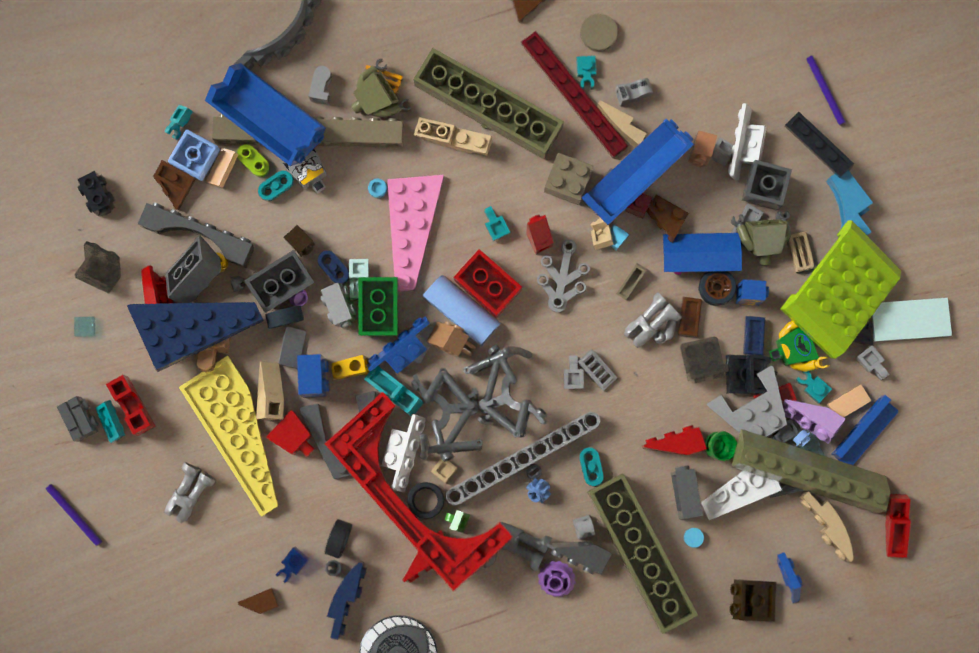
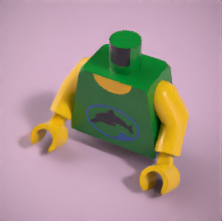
[769,321,830,372]

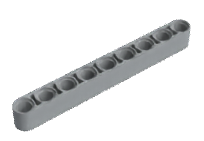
[446,412,600,505]

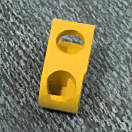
[331,355,369,380]

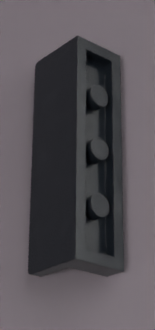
[785,112,854,178]

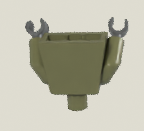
[352,59,411,117]
[731,210,791,265]

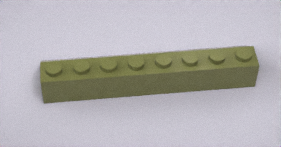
[732,429,890,513]

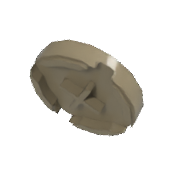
[580,14,618,51]

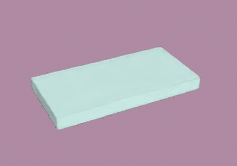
[871,298,952,342]

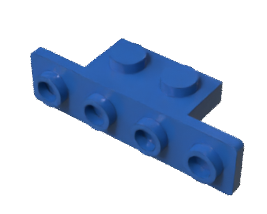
[367,316,430,374]

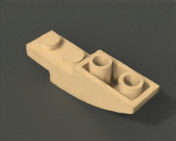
[414,117,493,156]
[799,492,854,562]

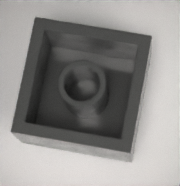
[742,160,792,210]

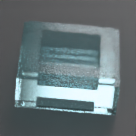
[74,317,95,337]

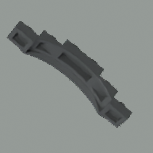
[234,0,322,70]

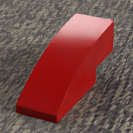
[886,494,911,558]

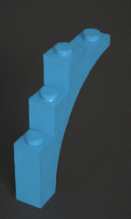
[826,170,873,235]

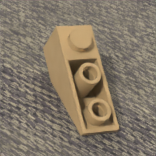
[256,362,284,421]

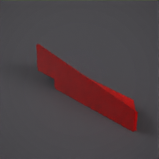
[141,265,173,304]

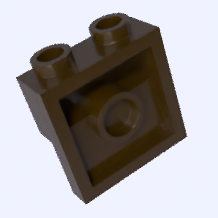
[729,579,776,622]

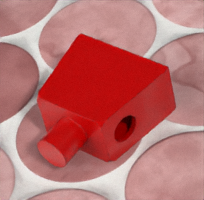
[266,410,315,457]

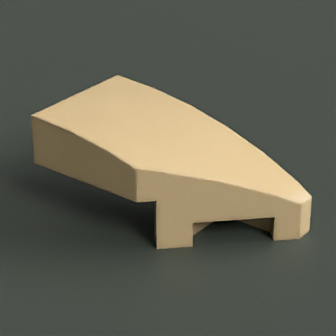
[591,217,614,250]

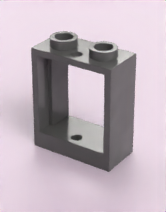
[671,466,703,519]

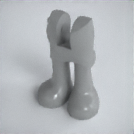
[624,292,682,348]
[164,462,216,523]

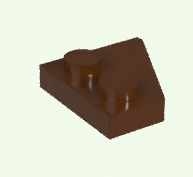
[646,194,689,242]

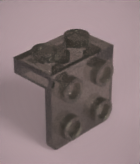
[75,241,121,294]
[680,337,729,384]

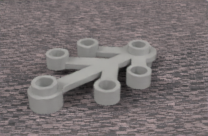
[537,240,590,312]

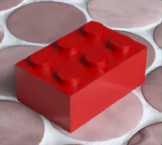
[453,249,522,318]

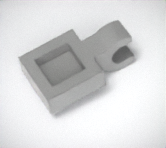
[856,345,889,380]
[564,356,584,389]

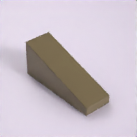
[616,263,647,300]

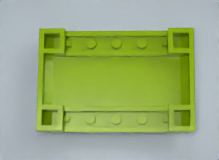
[781,220,901,359]

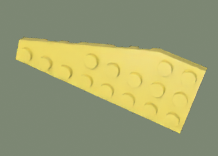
[179,355,279,517]

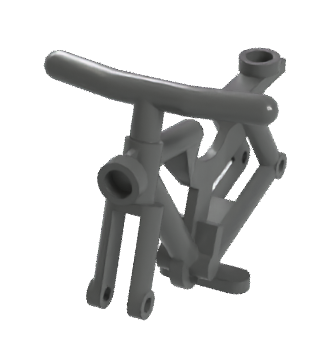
[463,345,547,438]
[411,368,483,462]

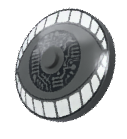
[359,615,438,653]

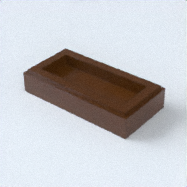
[678,297,702,337]

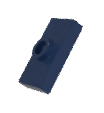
[743,316,765,355]

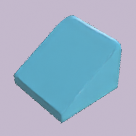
[610,224,629,251]

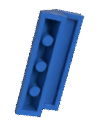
[663,233,742,272]

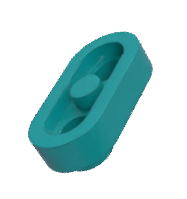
[258,171,294,201]
[579,447,604,486]

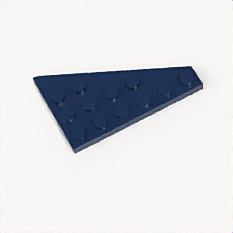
[127,302,264,372]

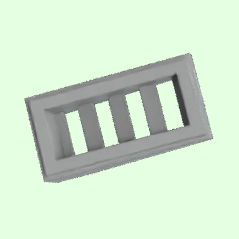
[578,349,617,391]

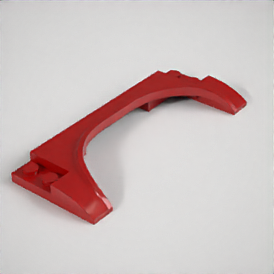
[325,392,513,591]

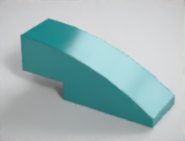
[364,366,424,417]

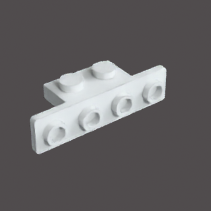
[728,103,767,181]
[381,414,426,492]

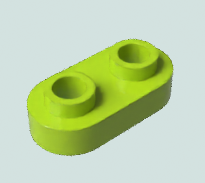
[237,144,270,177]

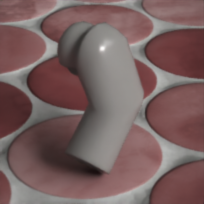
[653,320,676,344]

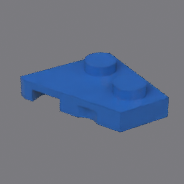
[777,552,803,603]

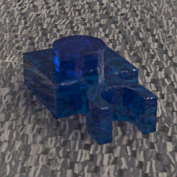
[276,547,310,583]

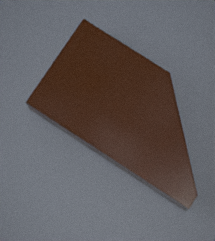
[238,588,279,614]

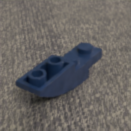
[327,562,367,640]

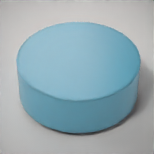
[368,178,387,198]
[683,528,704,548]

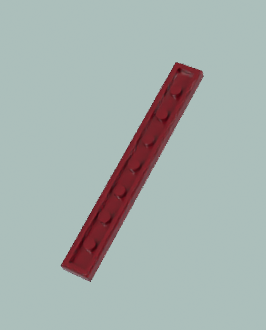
[521,31,628,158]

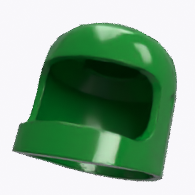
[705,431,737,461]

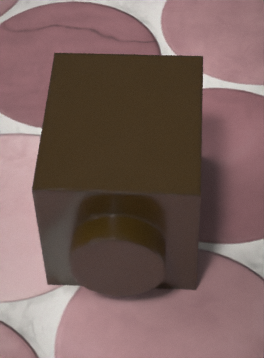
[283,225,315,257]

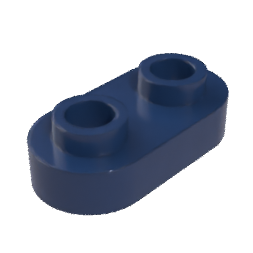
[318,250,349,284]

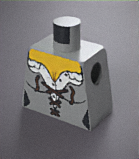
[282,148,327,193]

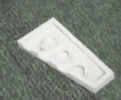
[701,471,782,520]

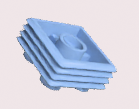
[168,130,220,181]

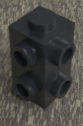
[77,171,115,216]

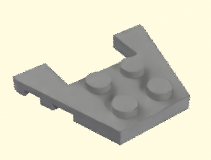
[707,365,787,437]

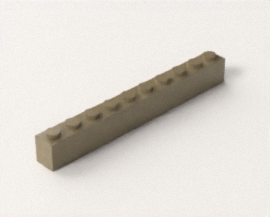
[212,114,403,148]

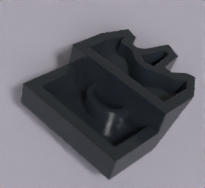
[726,354,778,394]

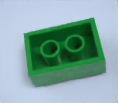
[358,277,399,335]

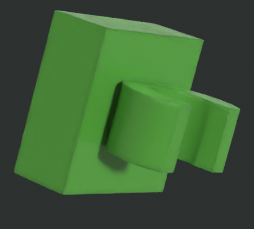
[445,510,470,533]

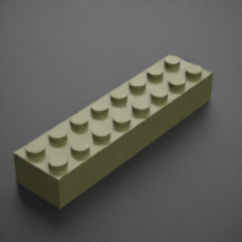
[413,48,564,159]
[587,474,698,634]

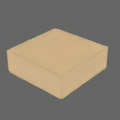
[431,458,458,483]

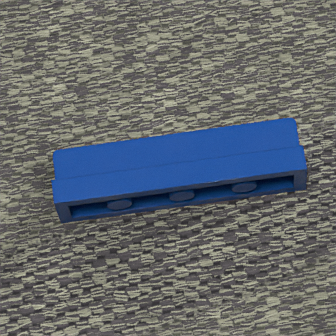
[831,395,898,465]

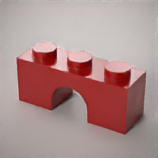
[106,375,156,436]

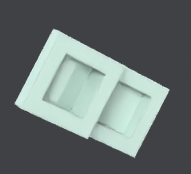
[349,259,369,300]

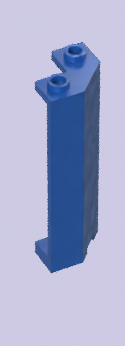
[205,63,326,166]
[582,119,694,225]

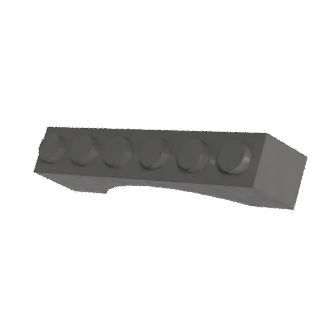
[138,202,255,268]

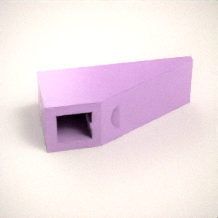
[783,399,845,444]

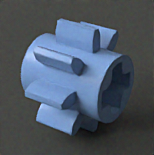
[526,478,552,503]

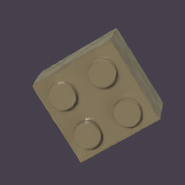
[544,153,594,205]

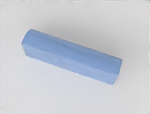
[423,275,501,346]

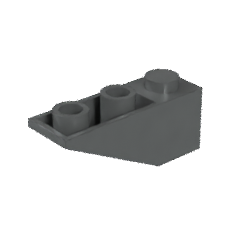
[546,541,612,575]

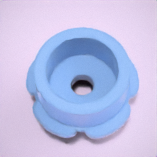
[793,429,811,447]

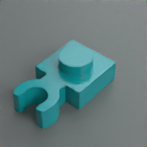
[576,56,596,89]
[796,371,832,404]

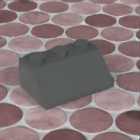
[165,236,221,303]
[244,250,314,313]

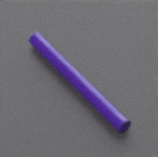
[806,56,846,125]
[46,484,102,546]

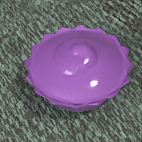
[538,561,576,597]

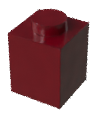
[625,193,652,219]

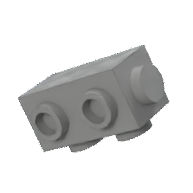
[321,283,357,328]

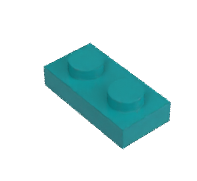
[95,400,125,443]

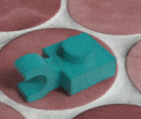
[164,105,193,140]
[484,206,510,241]

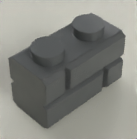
[57,396,99,442]

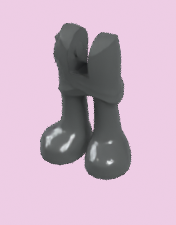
[500,522,552,572]

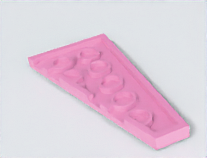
[387,175,444,292]

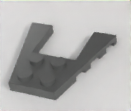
[299,391,375,479]

